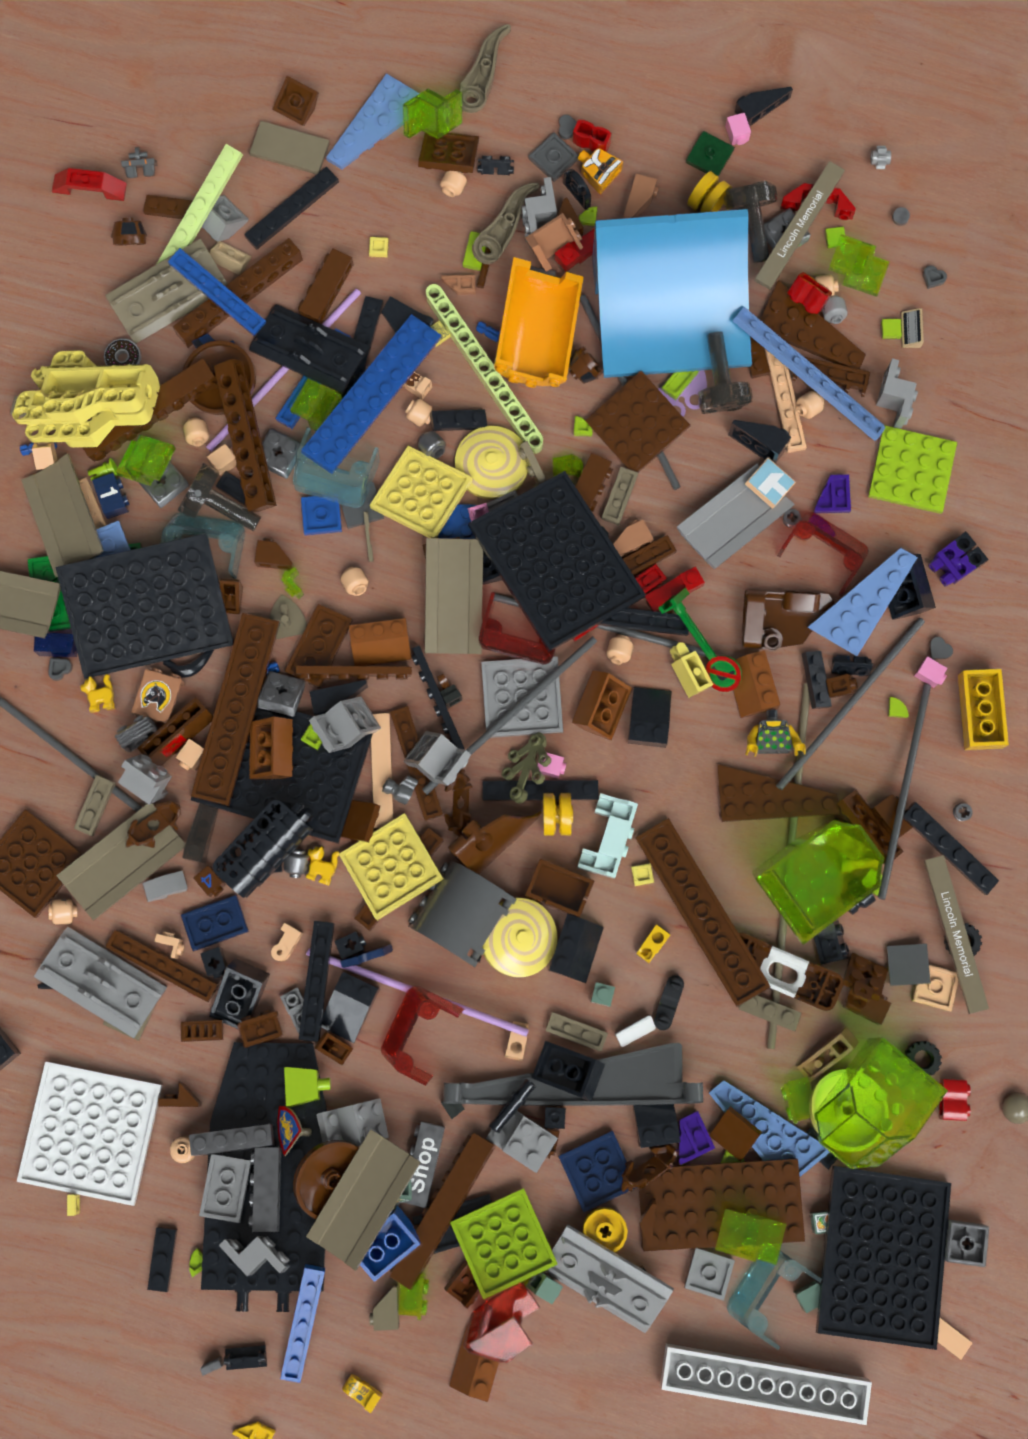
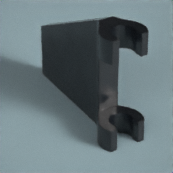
[381,296,434,333]

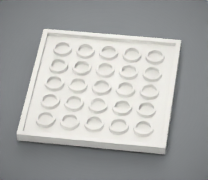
[17,1062,163,1206]

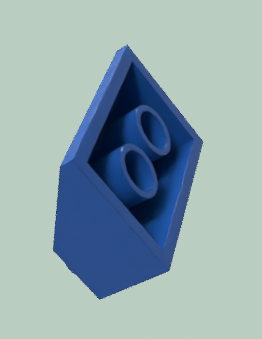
[360,1205,421,1282]

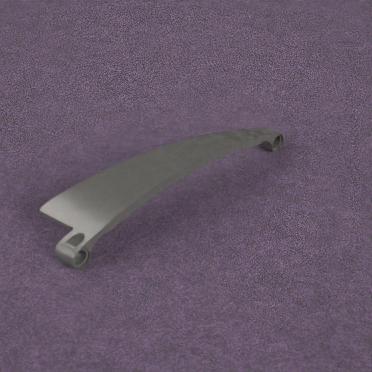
[443,1043,703,1106]

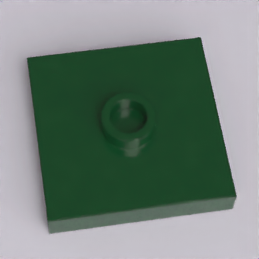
[686,131,735,177]

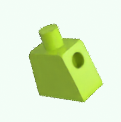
[284,1067,331,1107]

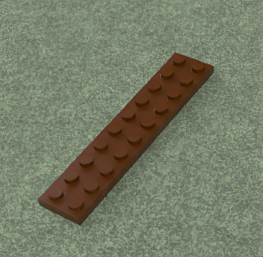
[191,613,280,806]
[635,818,771,1007]

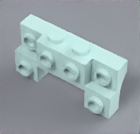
[577,793,638,879]

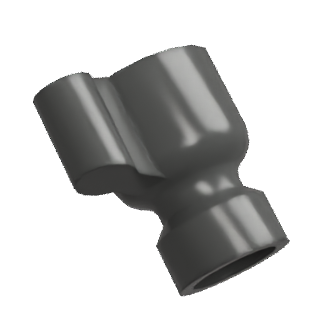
[382,775,418,805]

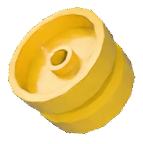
[687,171,732,213]
[543,793,573,836]
[582,1207,628,1253]

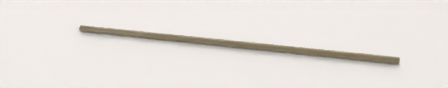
[767,683,810,1049]

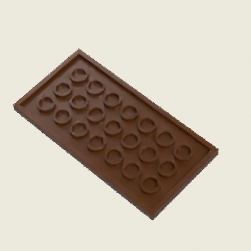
[639,1158,805,1252]

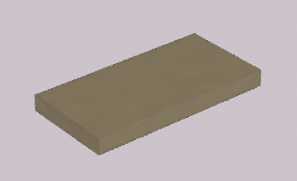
[249,121,330,175]

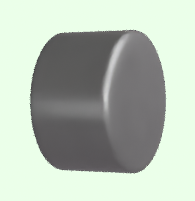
[892,207,910,226]

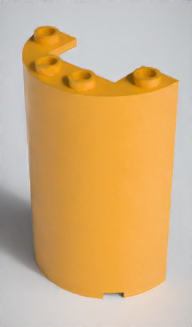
[494,257,583,388]

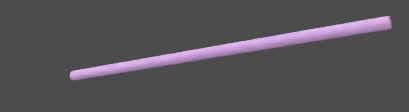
[206,289,361,452]
[306,948,529,1037]

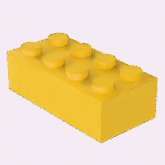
[958,669,1009,750]

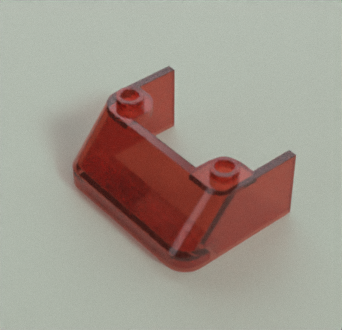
[777,512,869,596]
[478,592,557,665]
[381,986,465,1086]
[463,1282,540,1363]

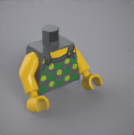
[745,710,806,757]

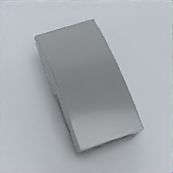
[143,871,188,902]
[280,987,304,1033]

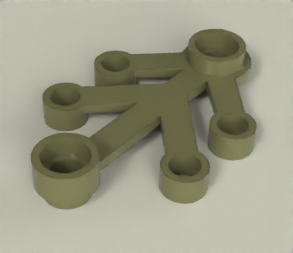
[501,732,551,804]

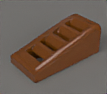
[181,1020,224,1042]

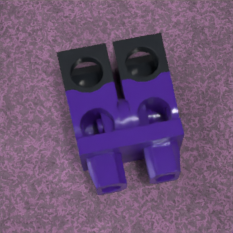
[928,531,989,587]

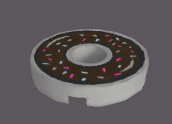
[104,338,142,366]

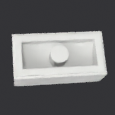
[615,1015,656,1047]

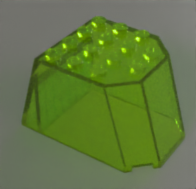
[752,820,884,945]
[814,1037,948,1169]

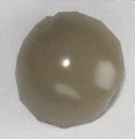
[1002,1092,1028,1124]

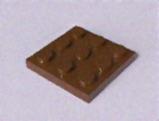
[418,131,479,173]

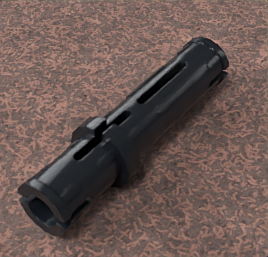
[489,1078,536,1134]

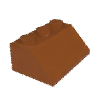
[349,618,412,666]
[733,650,781,718]
[572,670,632,741]
[249,717,293,779]
[449,1325,506,1402]

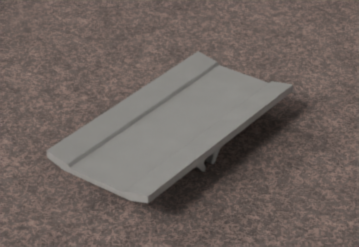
[677,464,795,569]
[34,926,167,1038]
[544,1225,674,1333]

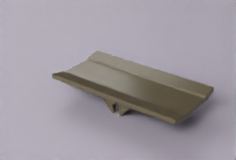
[105,239,228,344]
[21,454,104,577]
[424,538,483,654]
[0,571,61,639]
[56,804,187,921]
[306,1129,421,1271]

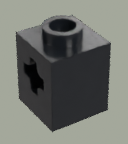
[334,932,367,960]
[200,947,228,979]
[544,1107,566,1129]

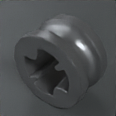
[783,509,801,528]
[953,803,973,821]

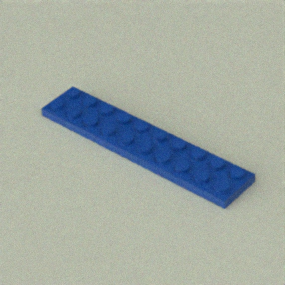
[301,314,442,474]

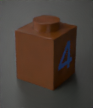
[193,865,226,897]

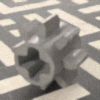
[870,146,891,169]

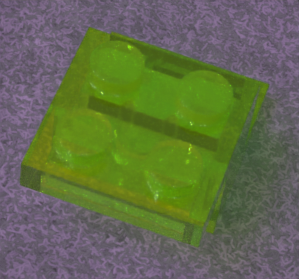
[403,88,462,139]
[828,234,890,297]
[290,378,342,431]
[116,435,176,486]
[715,1209,787,1265]

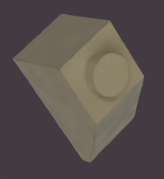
[370,1285,399,1331]

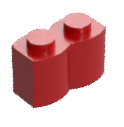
[573,120,612,152]
[787,272,832,314]
[939,1079,971,1121]

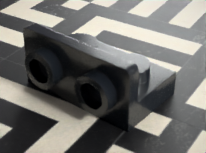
[811,920,849,965]

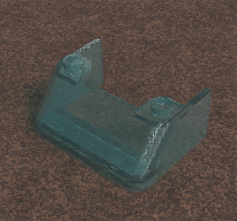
[293,427,380,508]
[160,513,245,579]
[727,1245,822,1350]

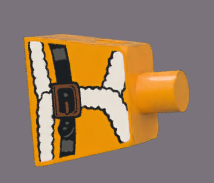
[578,148,623,195]

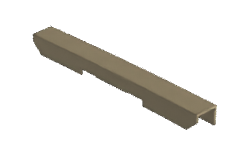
[363,512,374,562]

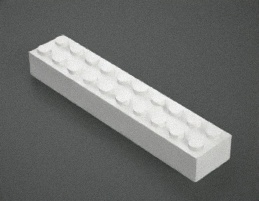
[660,1343,872,1425]

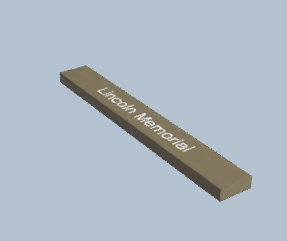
[754,161,845,290]
[924,855,989,1014]

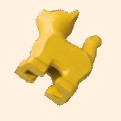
[80,674,115,713]
[305,846,340,886]

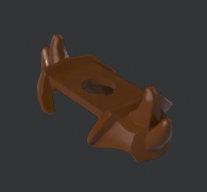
[444,769,473,836]
[125,801,181,848]
[621,1144,679,1192]

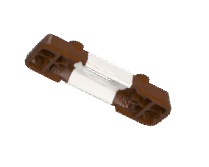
[739,933,844,1011]

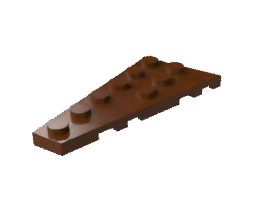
[760,280,866,369]
[717,764,839,822]

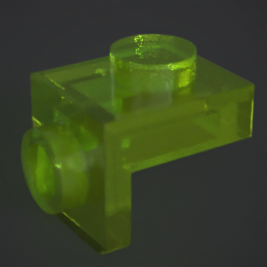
[553,454,583,477]
[281,567,304,600]

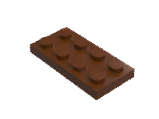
[285,604,353,688]
[837,790,904,865]

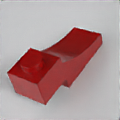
[554,228,595,272]
[645,566,705,612]

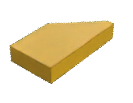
[232,1421,276,1439]

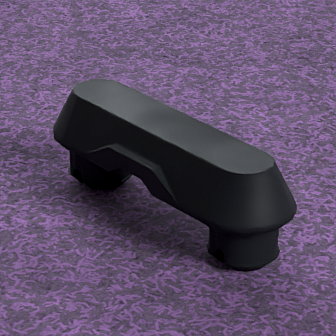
[654,975,684,1031]

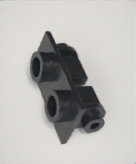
[478,156,514,176]
[831,655,873,676]
[224,1345,267,1370]

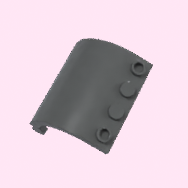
[408,861,517,967]

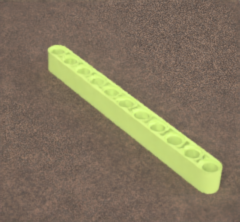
[426,284,543,454]

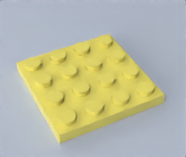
[369,446,473,538]
[339,813,444,920]

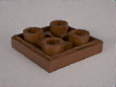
[341,800,380,843]
[709,1106,762,1162]

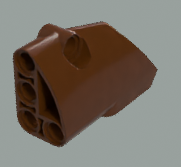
[742,590,835,651]
[448,811,542,875]

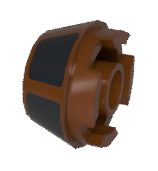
[111,218,147,246]
[569,346,603,384]

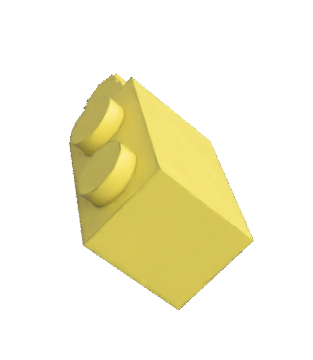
[670,642,713,698]

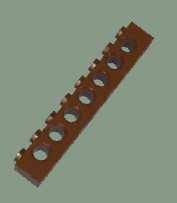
[173,238,303,348]
[214,359,277,512]

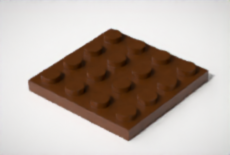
[585,371,691,473]
[0,809,83,918]

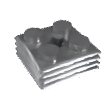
[760,208,811,249]
[262,428,303,479]
[136,456,189,508]
[258,671,305,717]
[115,715,159,752]
[945,1219,989,1267]

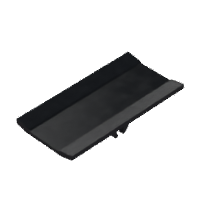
[249,304,371,394]

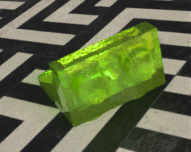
[781,1077,812,1124]
[398,1273,429,1320]

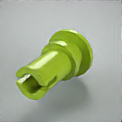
[88,458,119,481]

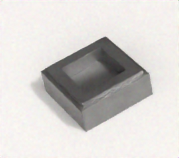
[200,1357,224,1376]

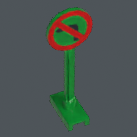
[658,588,742,692]

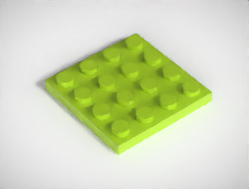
[868,425,957,514]
[450,1188,558,1300]

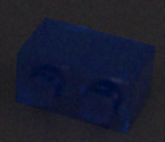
[34,633,77,657]

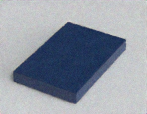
[181,895,249,952]

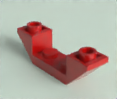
[52,168,127,201]
[780,183,856,220]

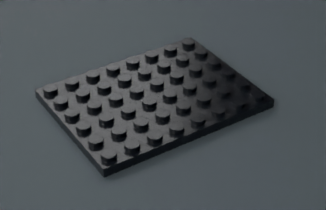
[468,471,646,652]
[55,533,234,679]
[191,705,373,844]
[815,1166,952,1350]

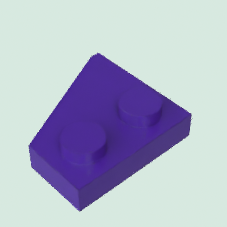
[814,474,851,513]
[679,1111,715,1165]

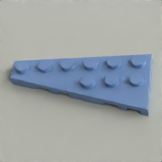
[326,73,432,170]
[808,548,918,656]
[708,1080,832,1177]

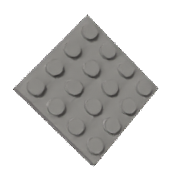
[481,657,563,738]

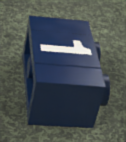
[92,473,130,519]

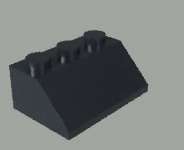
[877,553,936,620]
[549,914,604,984]

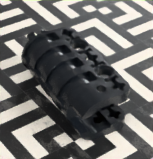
[213,800,315,898]

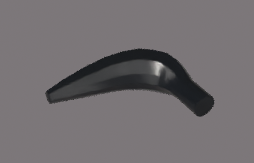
[163,650,214,678]

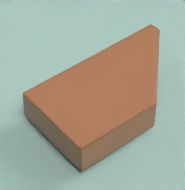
[441,274,476,295]

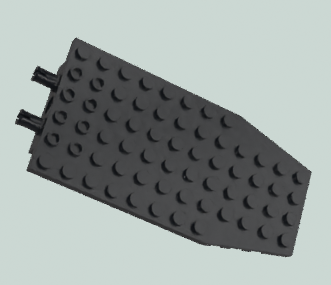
[201,1042,327,1312]

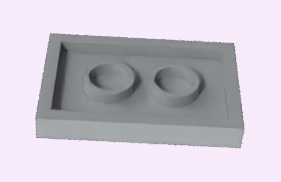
[199,1154,251,1223]

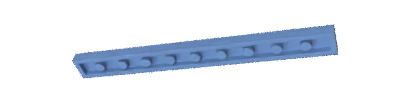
[733,307,885,441]

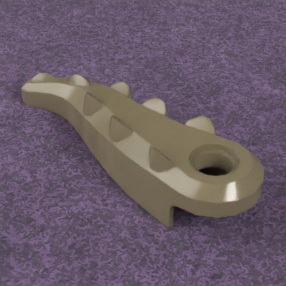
[457,24,511,113]
[472,183,539,264]

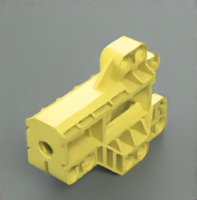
[12,351,160,448]

